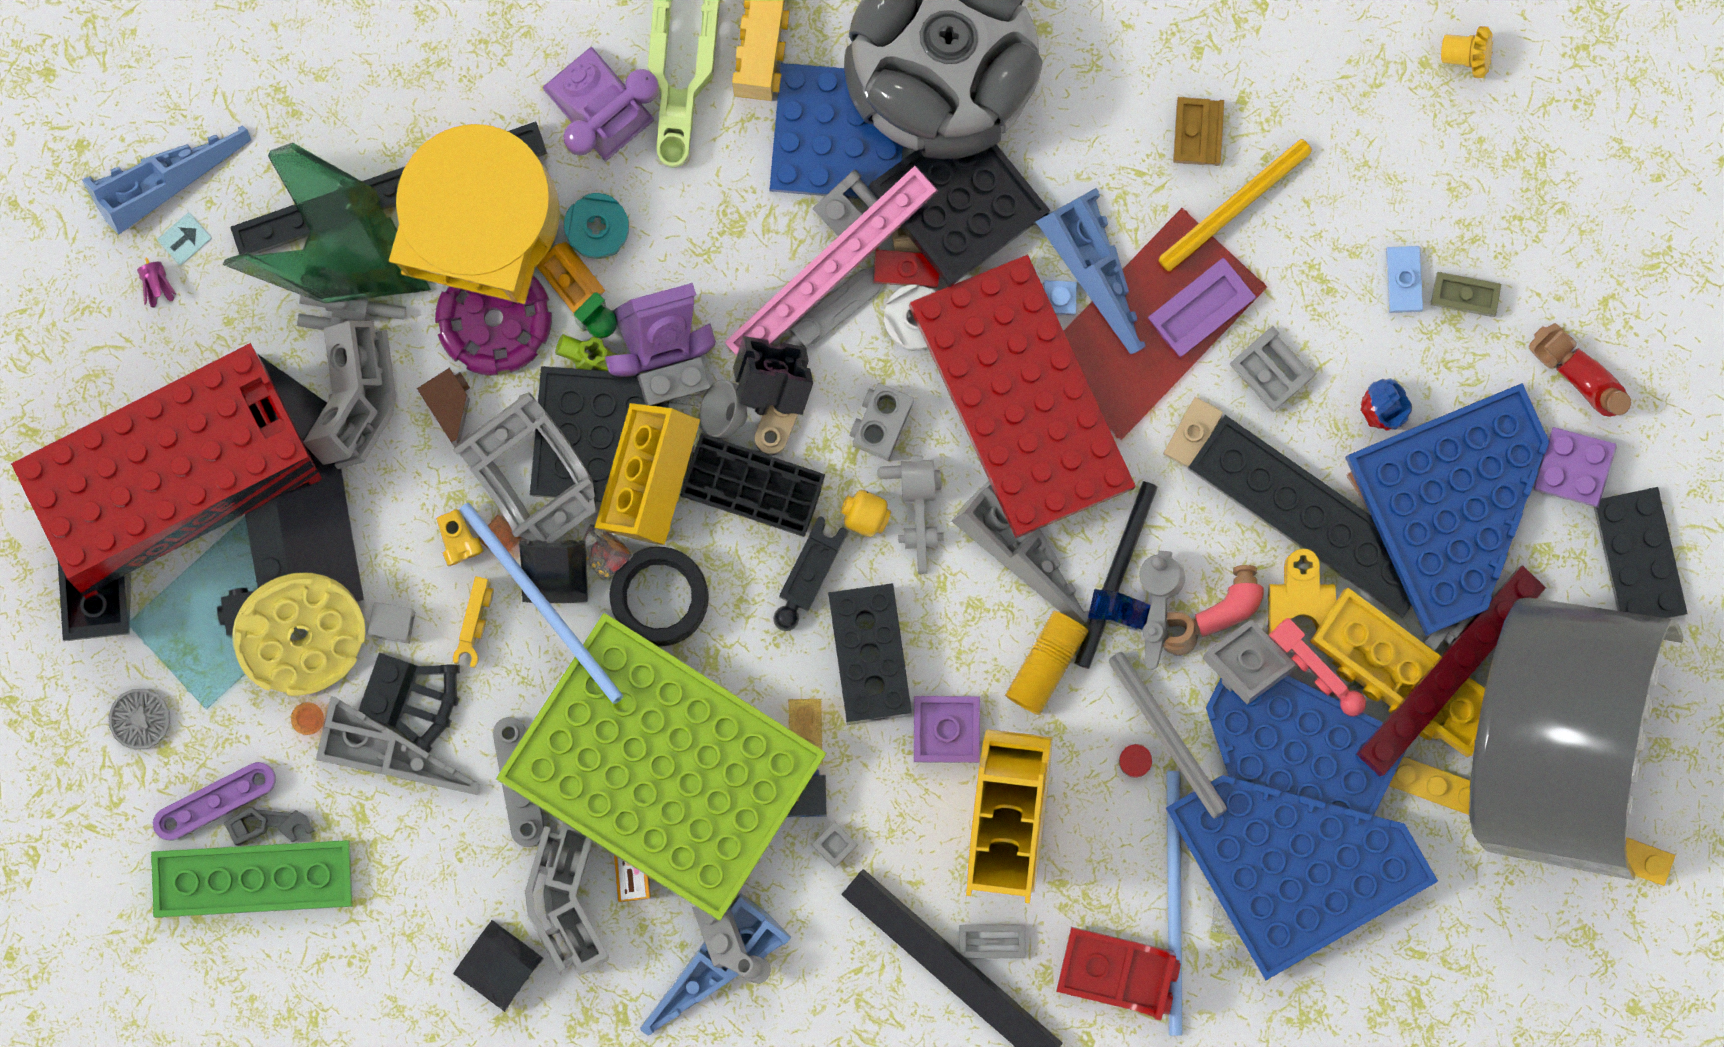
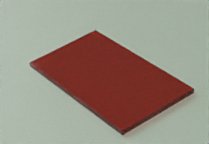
[1064,208,1267,441]

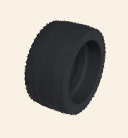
[609,546,709,647]

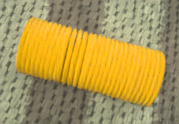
[1005,611,1088,715]

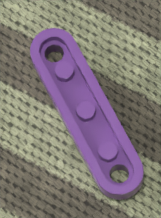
[153,762,276,841]

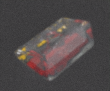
[583,524,633,580]

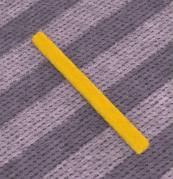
[1159,139,1312,271]

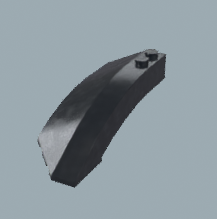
[245,354,364,601]

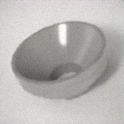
[699,380,748,439]

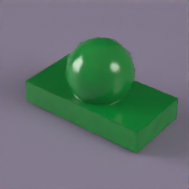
[574,292,618,339]

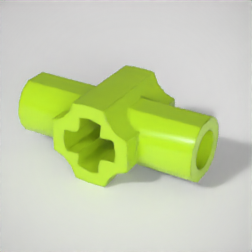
[555,334,620,371]

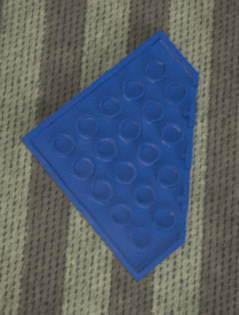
[1345,383,1549,636]
[1206,675,1407,816]
[1166,775,1438,981]

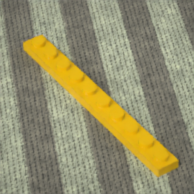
[1389,756,1676,886]

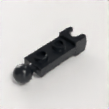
[773,516,848,631]

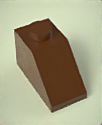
[417,367,470,447]

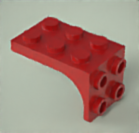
[1056,926,1181,1021]

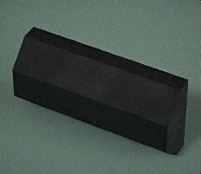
[680,433,825,537]

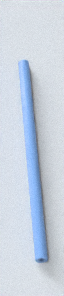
[459,503,624,704]
[1167,771,1182,1036]

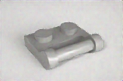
[813,169,878,237]
[1230,326,1316,412]

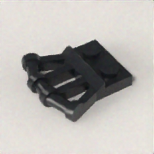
[358,653,460,753]

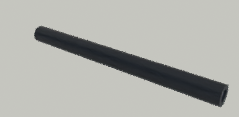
[1074,481,1158,669]

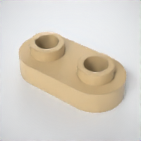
[755,405,799,455]

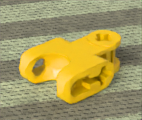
[1268,549,1336,635]

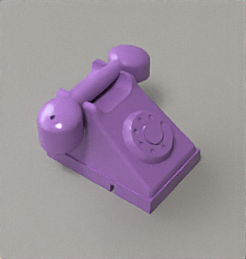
[542,46,659,162]
[605,283,716,377]

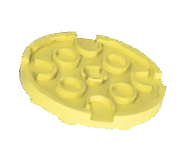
[232,573,365,696]

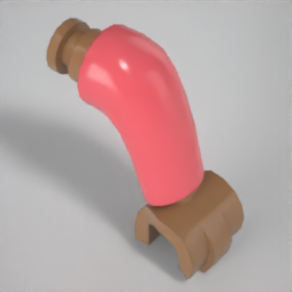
[1163,565,1264,656]

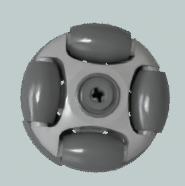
[844,0,1043,160]

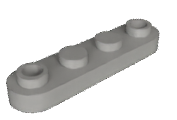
[493,717,544,847]

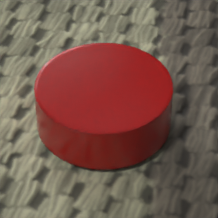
[1119,744,1152,778]

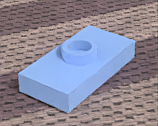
[1386,246,1423,313]

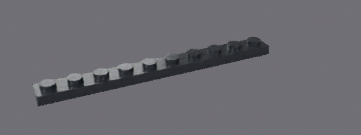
[230,121,548,259]

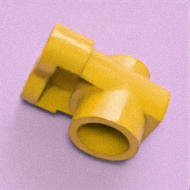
[436,509,484,567]

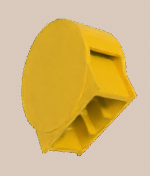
[389,124,560,304]
[966,729,1053,904]

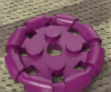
[435,275,552,376]

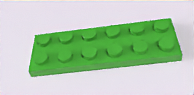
[151,840,353,918]

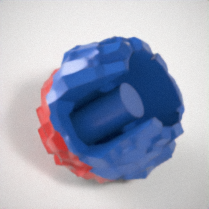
[1360,378,1412,431]

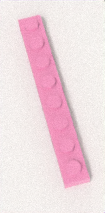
[725,166,938,356]

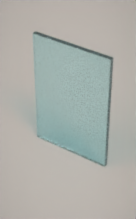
[130,516,295,710]

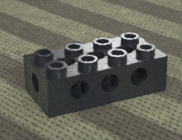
[828,583,912,725]

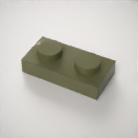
[1431,272,1502,317]

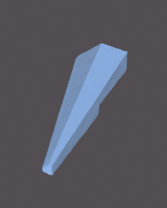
[82,126,251,235]
[1035,188,1146,354]
[640,893,791,1036]

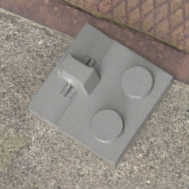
[1203,619,1297,705]

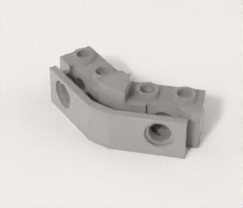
[303,321,396,469]
[525,823,609,976]

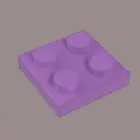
[1534,427,1617,508]
[914,696,980,763]

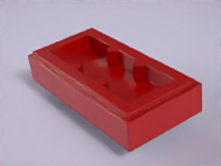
[873,249,939,289]

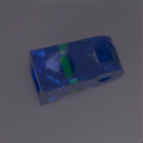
[1088,589,1151,632]

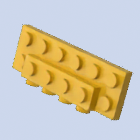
[1310,588,1485,758]

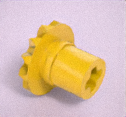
[1441,26,1493,78]

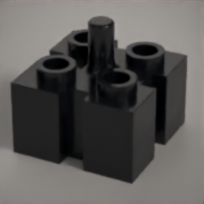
[733,336,813,416]

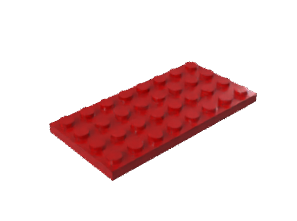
[909,254,1136,538]

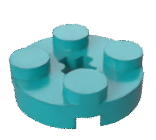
[564,193,629,259]

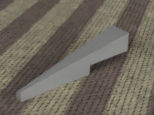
[951,481,1091,625]
[316,696,480,795]

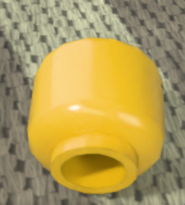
[840,489,891,537]

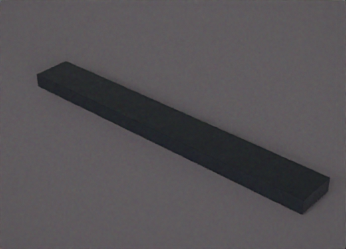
[841,869,1063,1047]

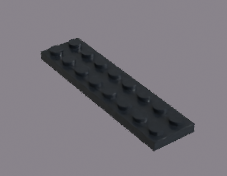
[1187,415,1412,618]

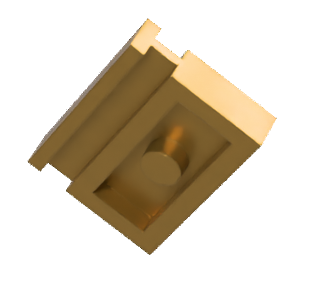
[1173,97,1224,166]

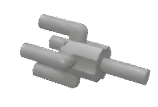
[297,268,406,330]

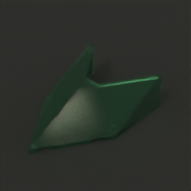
[223,142,431,304]

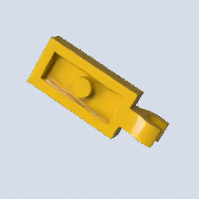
[453,576,494,668]

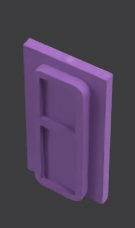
[1148,257,1256,358]

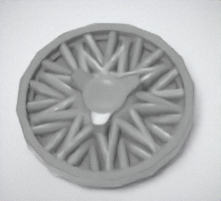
[108,689,170,750]

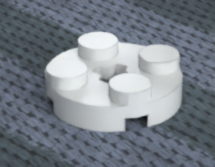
[884,285,936,351]

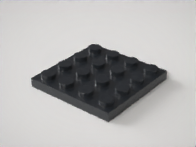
[869,144,1050,287]
[530,366,669,502]

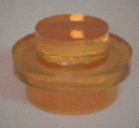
[291,702,324,735]

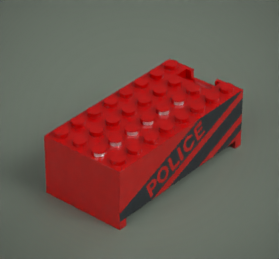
[11,343,322,599]

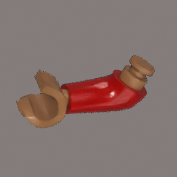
[1529,323,1631,417]

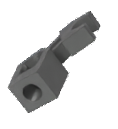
[224,807,315,846]

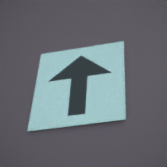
[157,212,211,265]

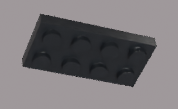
[1594,487,1688,619]

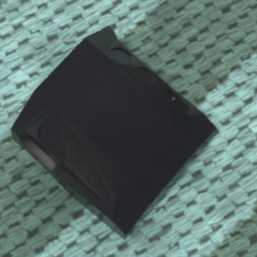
[519,540,588,603]
[453,920,544,1012]

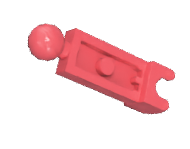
[1268,618,1366,717]

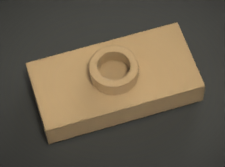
[1163,397,1223,468]

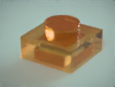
[478,514,522,553]

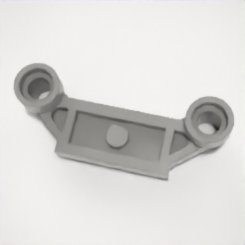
[692,906,771,984]

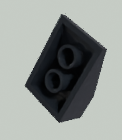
[57,559,131,642]

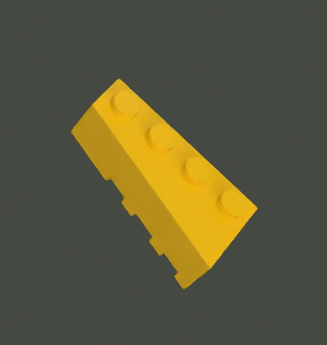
[732,0,790,101]

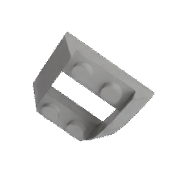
[453,392,596,543]

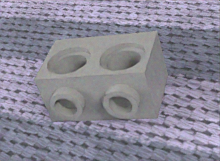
[849,383,914,461]

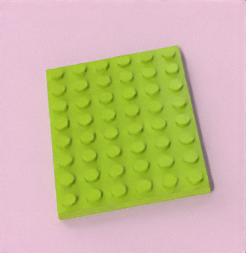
[496,613,827,922]

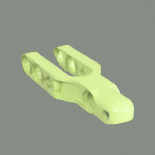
[647,0,720,168]

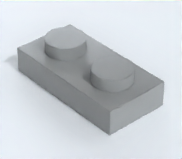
[637,357,710,406]

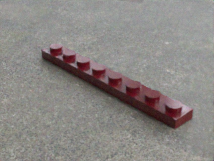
[1356,565,1546,777]

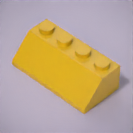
[594,403,700,545]

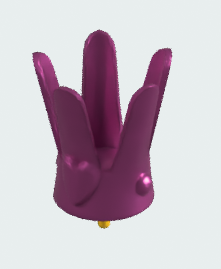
[137,257,176,308]

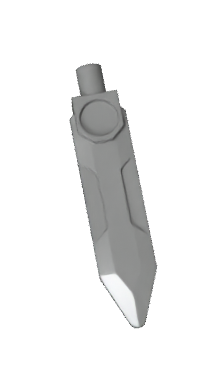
[783,266,883,348]

